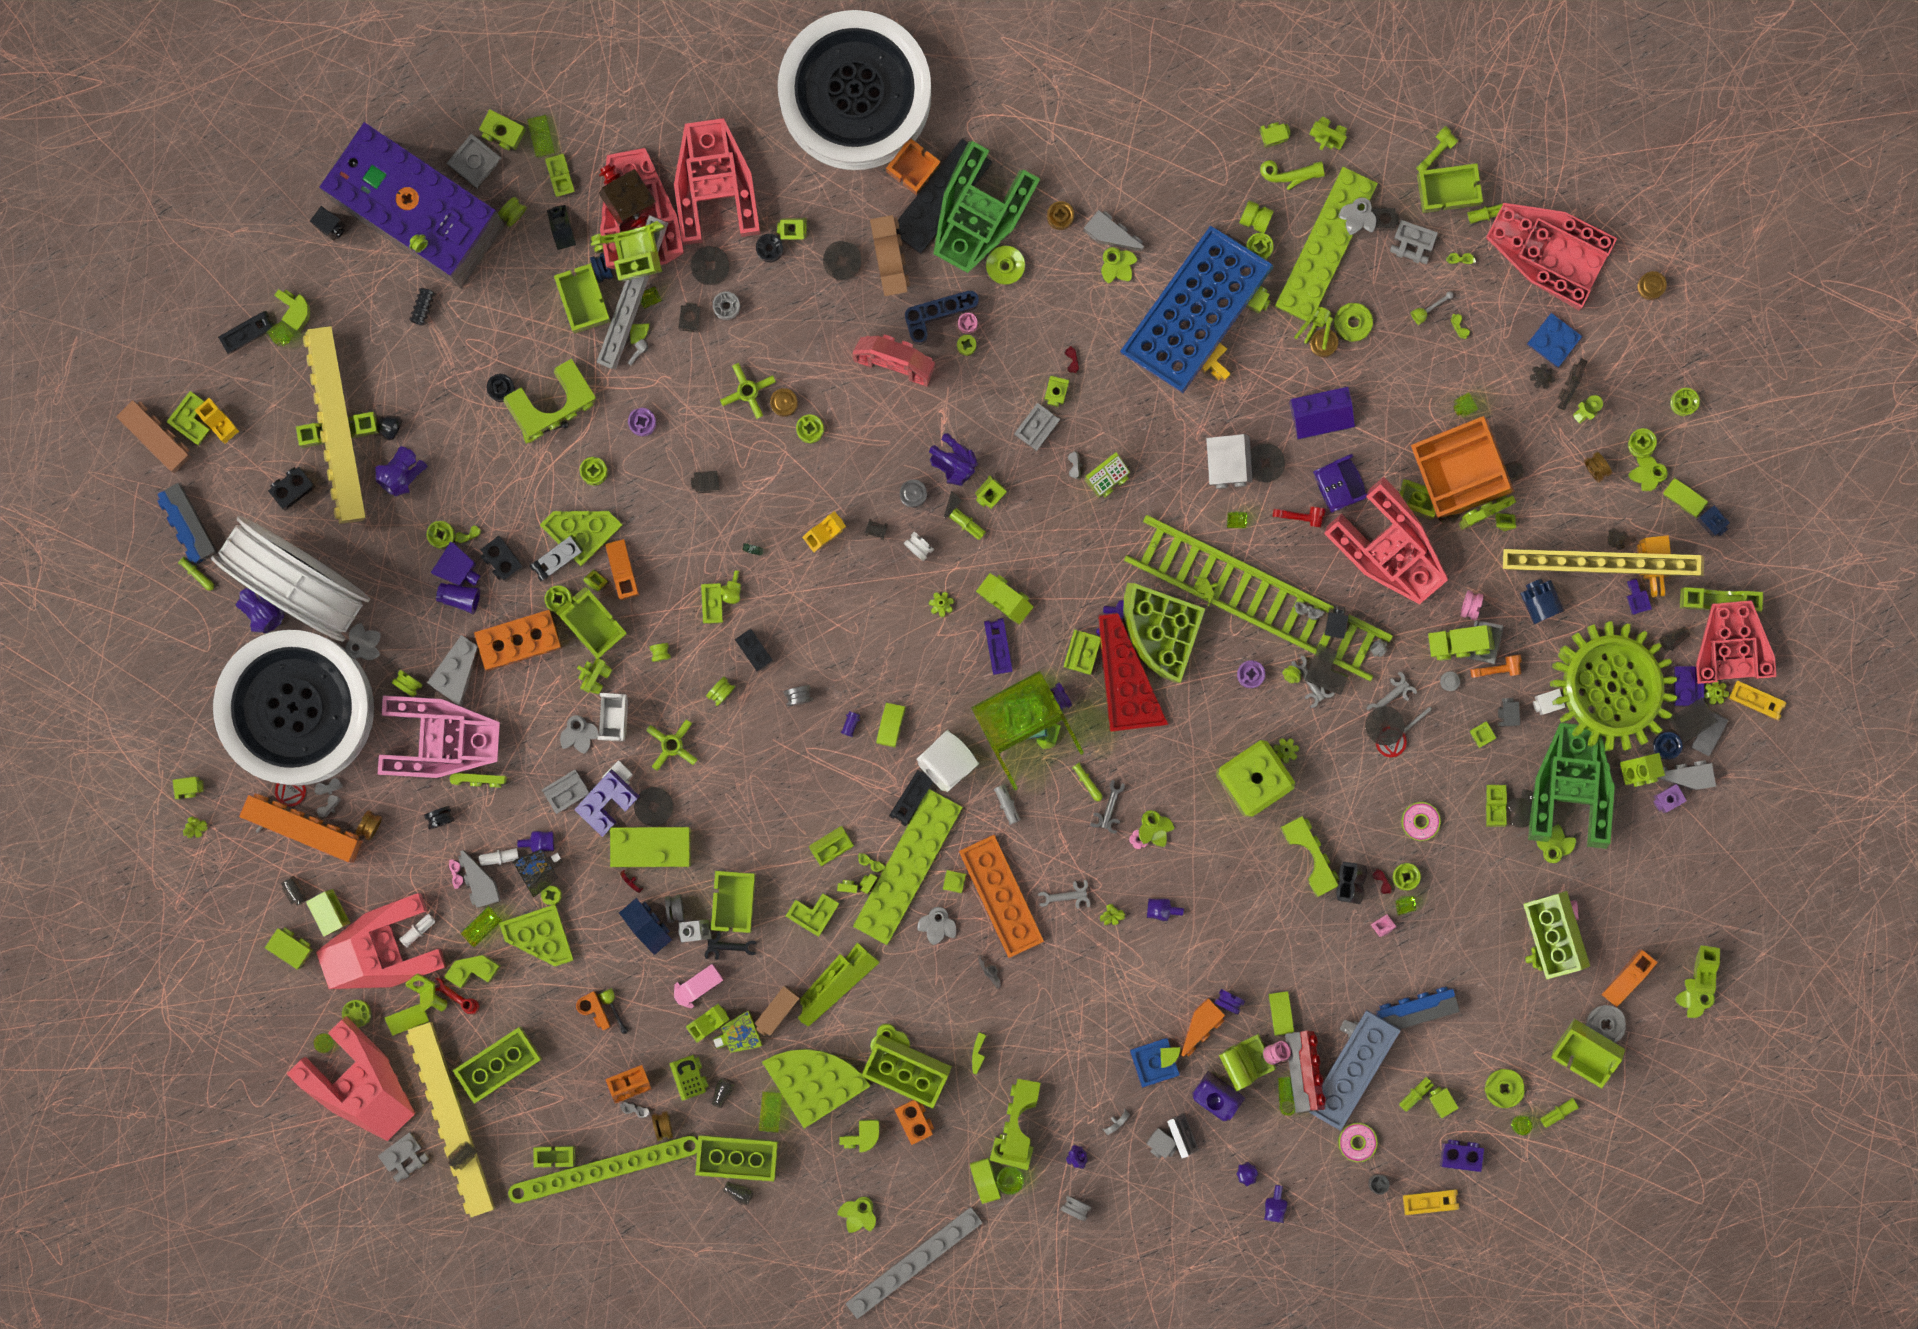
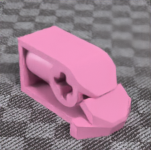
[674,964,724,1009]

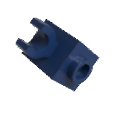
[1697,505,1730,537]

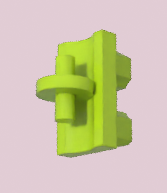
[1309,117,1347,150]
[1573,395,1603,424]
[577,658,612,694]

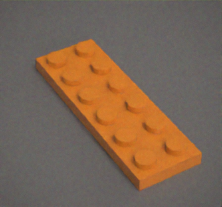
[959,835,1044,958]

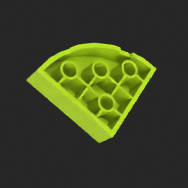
[1123,583,1205,683]
[762,1049,871,1129]

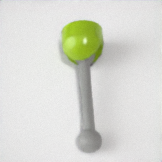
[1410,291,1454,325]

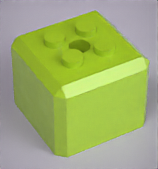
[1216,740,1295,817]

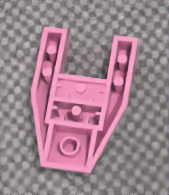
[378,696,500,778]

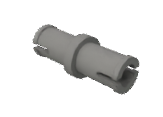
[994,784,1021,825]

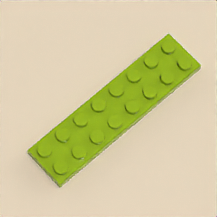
[1275,167,1378,322]
[853,789,963,945]

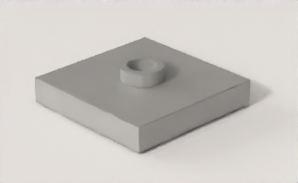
[446,134,502,188]

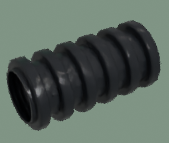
[409,288,435,326]

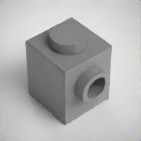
[678,919,711,942]
[1146,1127,1177,1159]

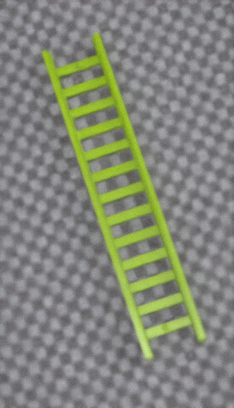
[1124,515,1393,682]

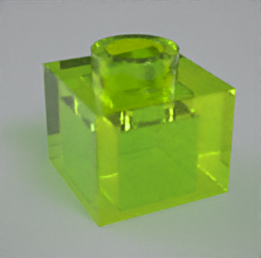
[267,321,294,347]
[1453,392,1478,418]

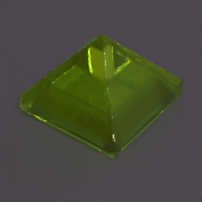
[641,286,662,309]
[1227,511,1247,528]
[1395,896,1416,915]

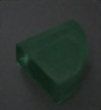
[742,543,764,556]

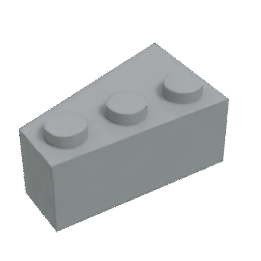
[427,635,479,707]

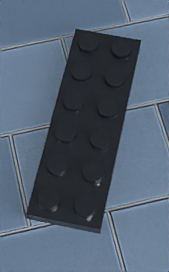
[896,139,993,255]

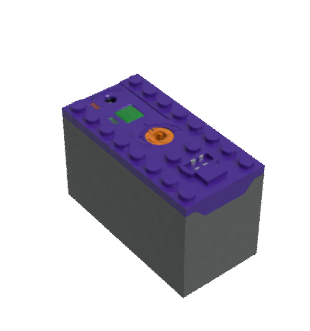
[319,122,505,289]

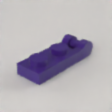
[984,618,1013,675]

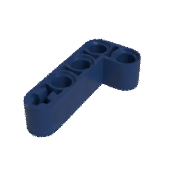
[905,291,979,345]

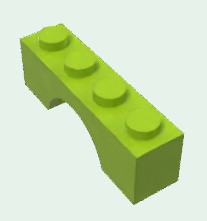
[296,412,379,448]
[1680,587,1763,613]
[1280,816,1340,897]
[1000,1078,1041,1163]

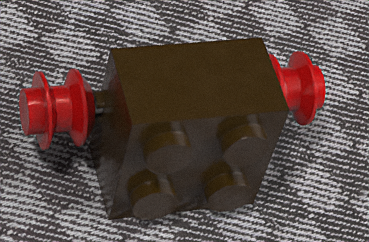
[599,164,655,228]

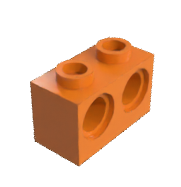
[605,1065,651,1104]
[894,1100,935,1145]

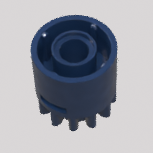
[1520,578,1565,624]

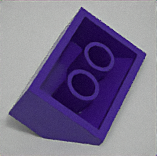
[1289,387,1355,440]

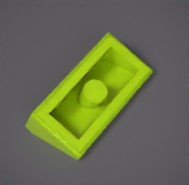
[809,826,854,866]
[385,1004,429,1036]

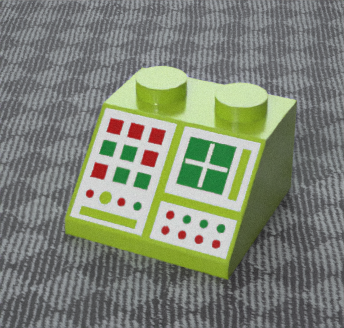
[1084,452,1130,498]

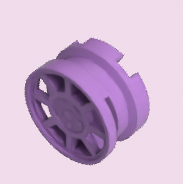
[628,408,656,437]
[1237,660,1265,688]

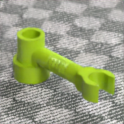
[1416,126,1459,171]

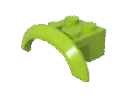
[591,221,665,281]

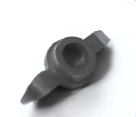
[978,954,1001,989]

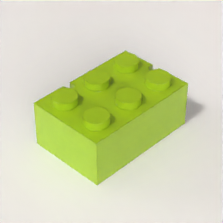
[1417,163,1483,213]
[554,263,611,334]
[556,587,627,659]
[1428,625,1495,661]
[711,871,756,933]
[1551,1018,1625,1089]

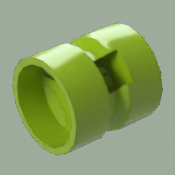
[1239,200,1274,233]

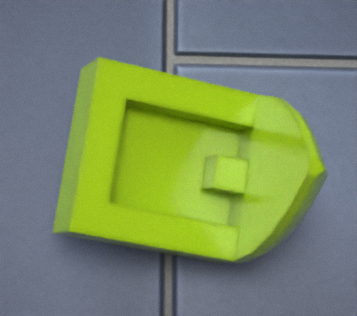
[1036,721,1061,750]

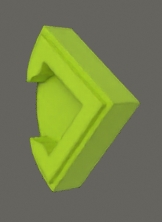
[630,324,650,344]
[1160,1047,1180,1068]

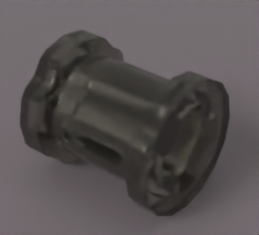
[865,519,888,541]

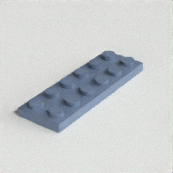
[1309,1009,1401,1131]

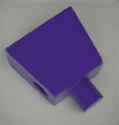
[431,542,481,586]

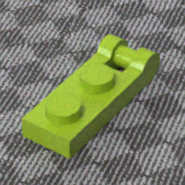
[449,773,507,788]

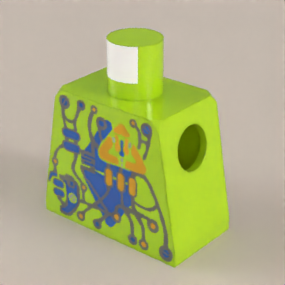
[713,1011,762,1053]

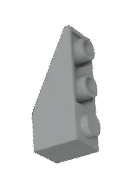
[1083,210,1144,252]
[1658,760,1716,790]
[458,850,501,908]

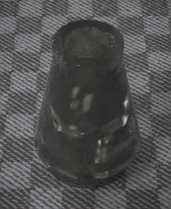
[1659,626,1690,651]
[711,1077,735,1108]
[723,1181,754,1206]

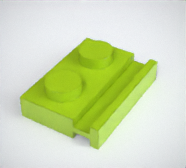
[1063,629,1100,675]

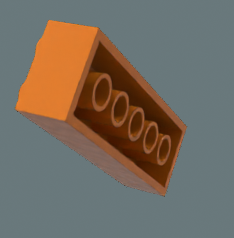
[239,793,363,863]

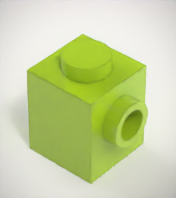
[1246,286,1270,314]

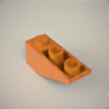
[605,539,640,601]
[1601,949,1658,1007]
[1180,998,1225,1057]

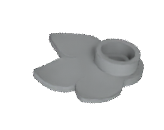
[1339,198,1376,235]
[345,623,381,660]
[560,715,599,754]
[917,907,956,945]

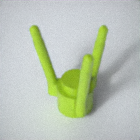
[1294,307,1333,350]

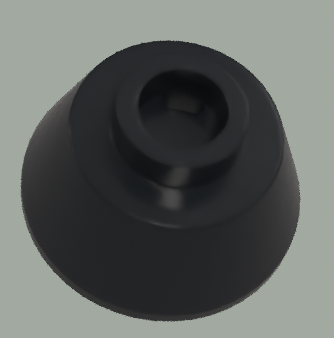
[378,415,402,441]

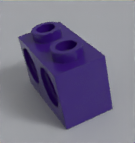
[1440,1139,1484,1172]

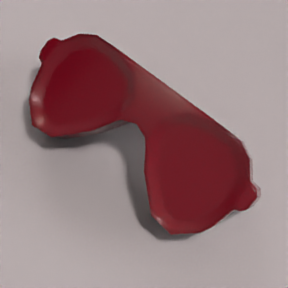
[1064,346,1079,374]
[1372,869,1392,894]
[620,870,643,893]

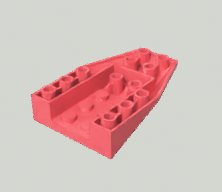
[1486,203,1617,311]

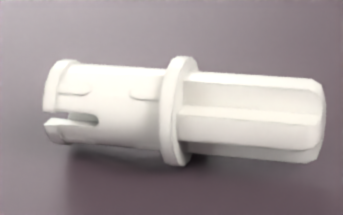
[479,848,519,866]
[400,914,435,948]

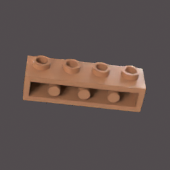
[116,400,191,473]

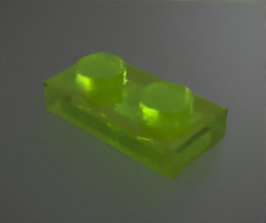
[527,115,555,158]
[461,906,502,948]
[759,1091,782,1133]

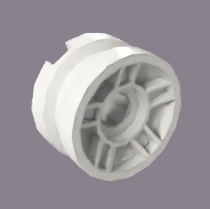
[904,532,934,561]

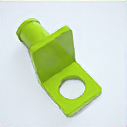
[405,974,448,1012]

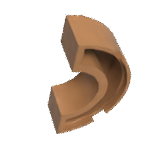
[870,215,910,296]

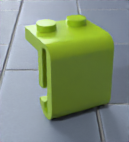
[1219,1033,1276,1091]

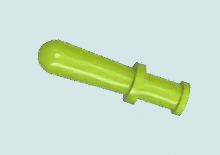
[178,556,214,591]
[1072,762,1103,802]

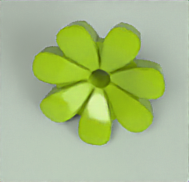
[928,592,954,617]
[1704,682,1729,705]
[1273,738,1299,764]
[183,816,208,838]
[1100,904,1125,925]
[1525,946,1544,971]

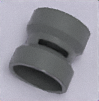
[1368,1174,1390,1195]

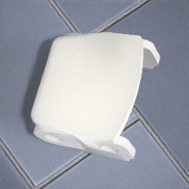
[598,693,628,741]
[916,730,979,792]

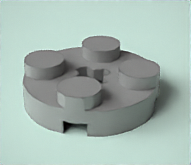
[1585,1005,1626,1043]

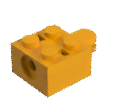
[1637,535,1671,597]

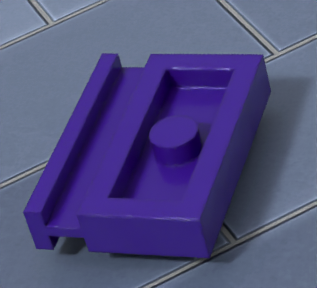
[1674,666,1704,706]

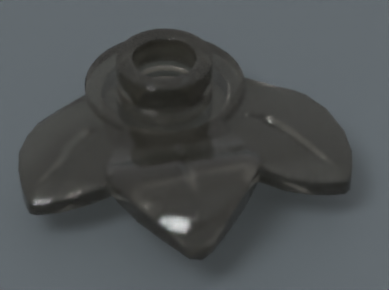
[1507,789,1534,828]

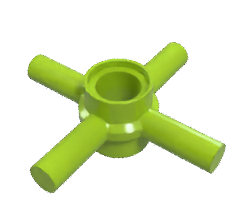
[720,363,776,419]
[646,719,698,771]

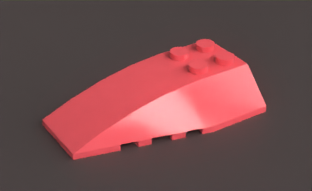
[600,148,684,269]

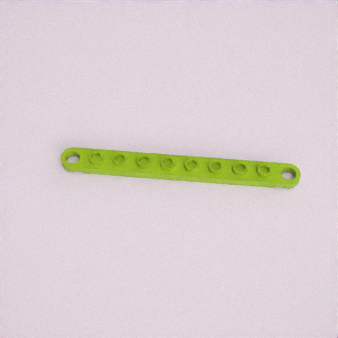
[508,1136,698,1203]

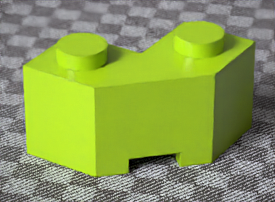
[976,573,1034,625]
[444,955,501,988]

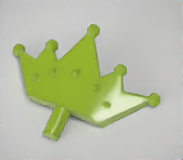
[1194,576,1218,606]

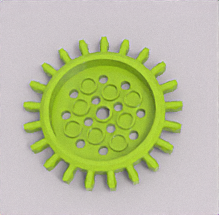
[1550,621,1677,751]

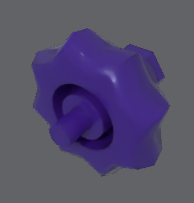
[1066,1145,1088,1169]
[1236,1162,1258,1187]

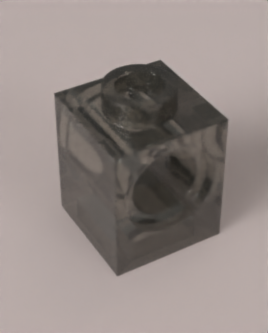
[1371,208,1399,231]
[678,303,701,333]
[691,470,720,494]

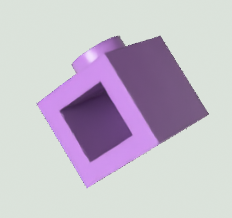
[1653,784,1687,813]

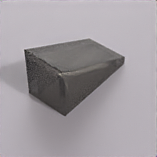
[944,491,962,519]

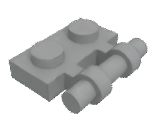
[1390,220,1438,264]
[378,1132,429,1183]

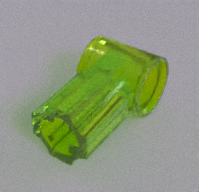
[1278,1077,1296,1116]

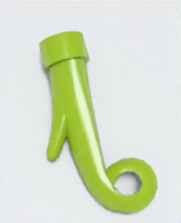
[1260,160,1325,190]

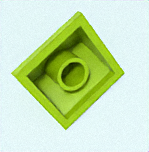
[1399,479,1436,520]

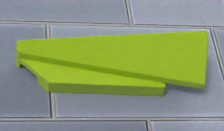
[798,942,879,1027]

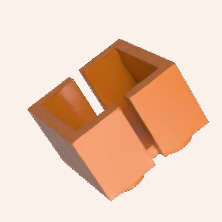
[886,138,941,196]

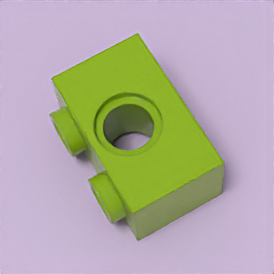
[479,109,526,151]

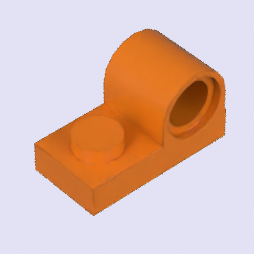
[576,991,611,1030]

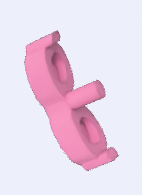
[449,859,464,889]

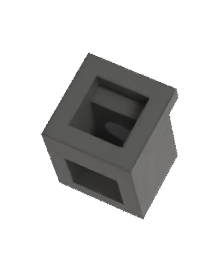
[1498,698,1520,727]

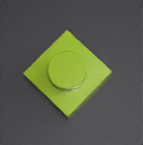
[1469,721,1496,748]
[943,870,966,893]
[859,873,878,894]
[837,880,858,893]

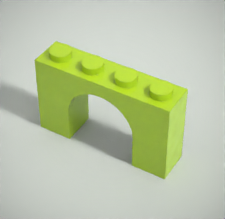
[503,358,596,440]

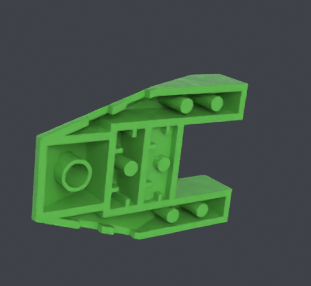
[933,141,1040,273]
[1528,723,1615,849]

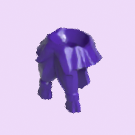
[929,433,979,486]
[375,446,428,496]
[235,588,284,634]

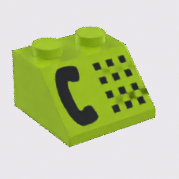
[669,1054,709,1101]

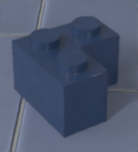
[619,898,672,955]

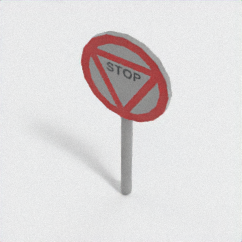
[1375,707,1432,758]
[256,783,306,833]

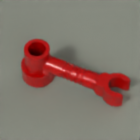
[1272,506,1326,528]
[435,978,480,1015]

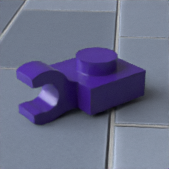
[1626,579,1652,615]

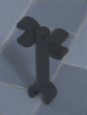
[704,932,756,960]

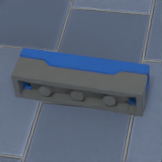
[157,483,218,564]
[1376,986,1460,1029]

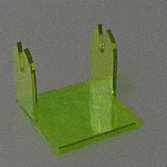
[971,671,1084,791]

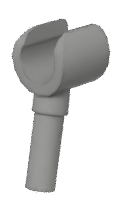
[627,340,648,365]

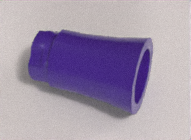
[436,583,481,615]

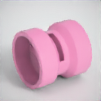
[958,313,977,334]
[1263,1041,1291,1065]

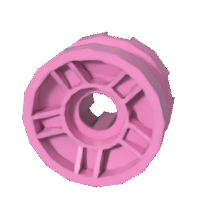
[1460,590,1483,621]

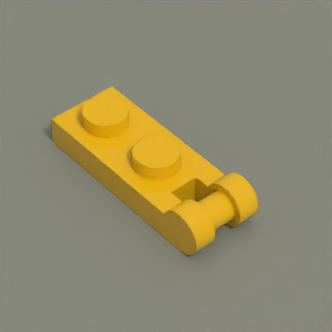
[1728,681,1787,721]
[1402,1189,1460,1215]

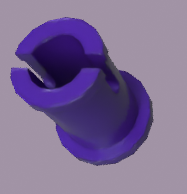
[841,711,861,737]

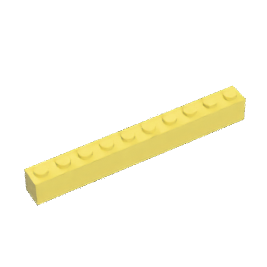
[303,326,365,524]
[1503,549,1704,576]
[406,1022,495,1217]

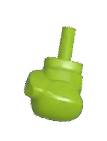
[720,570,741,604]

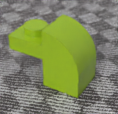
[274,289,310,333]
[1693,945,1720,994]
[686,1003,730,1043]
[839,1120,879,1153]

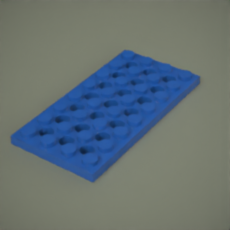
[1120,225,1274,393]

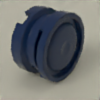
[590,253,613,283]
[1653,732,1683,760]

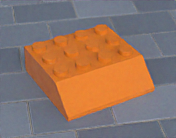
[1411,416,1515,518]

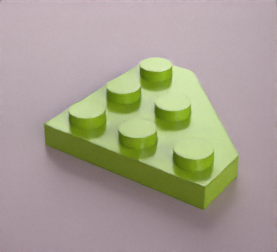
[1458,495,1516,530]
[540,511,623,567]
[499,904,574,967]

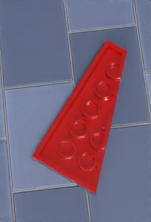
[1098,613,1168,732]

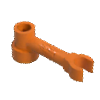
[1470,654,1522,678]

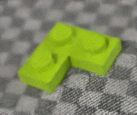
[167,391,211,446]
[785,893,840,937]

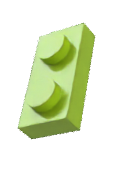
[701,583,723,624]

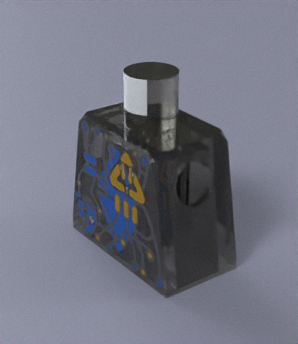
[512,850,563,898]

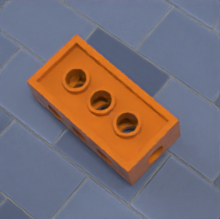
[474,610,563,671]

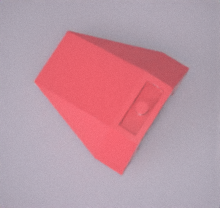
[1696,600,1776,684]

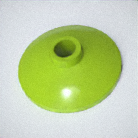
[986,246,1025,285]

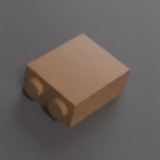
[755,985,801,1036]

